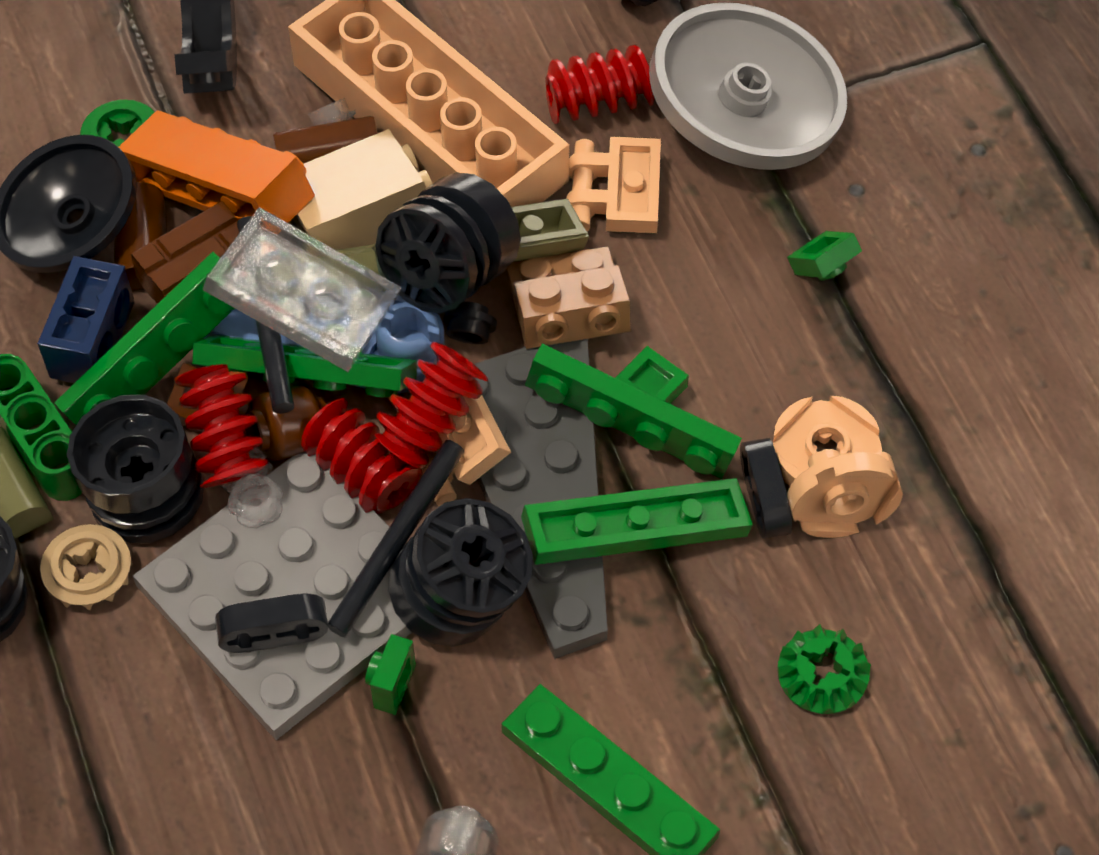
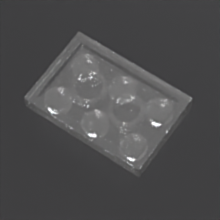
[203,207,402,372]

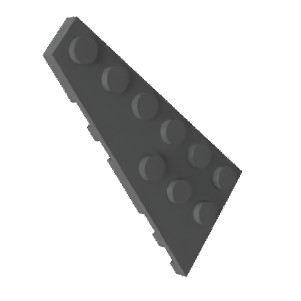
[474,339,608,659]

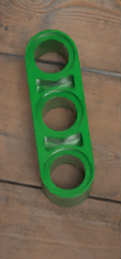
[0,354,82,501]

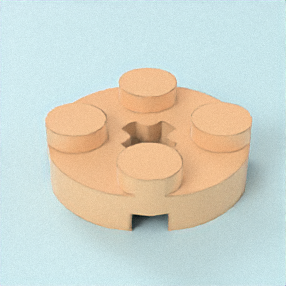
[773,396,882,486]
[787,449,903,538]

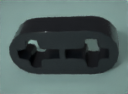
[740,438,792,539]
[215,593,328,653]

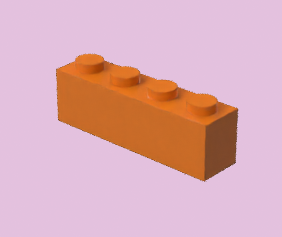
[119,110,315,237]

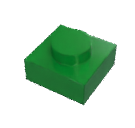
[787,231,862,280]
[615,346,689,404]
[365,634,416,715]

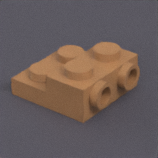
[506,247,631,349]

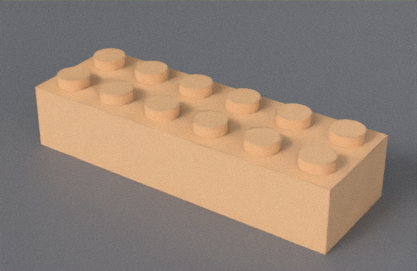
[288,0,569,207]

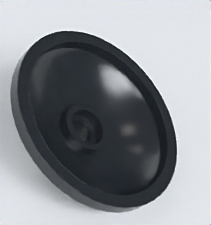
[0,135,137,273]

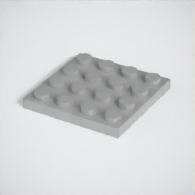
[133,452,412,740]

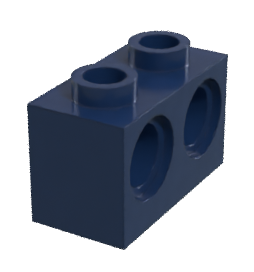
[37,256,135,383]

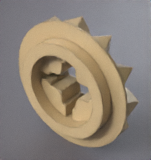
[40,524,133,610]

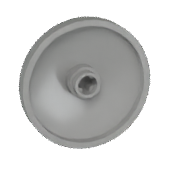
[649,3,847,170]

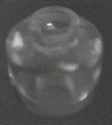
[415,806,499,855]

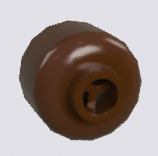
[245,385,326,462]

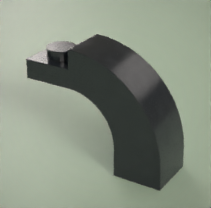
[174,0,237,94]

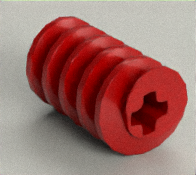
[545,45,655,124]
[375,341,489,469]
[174,364,268,488]
[301,398,423,514]

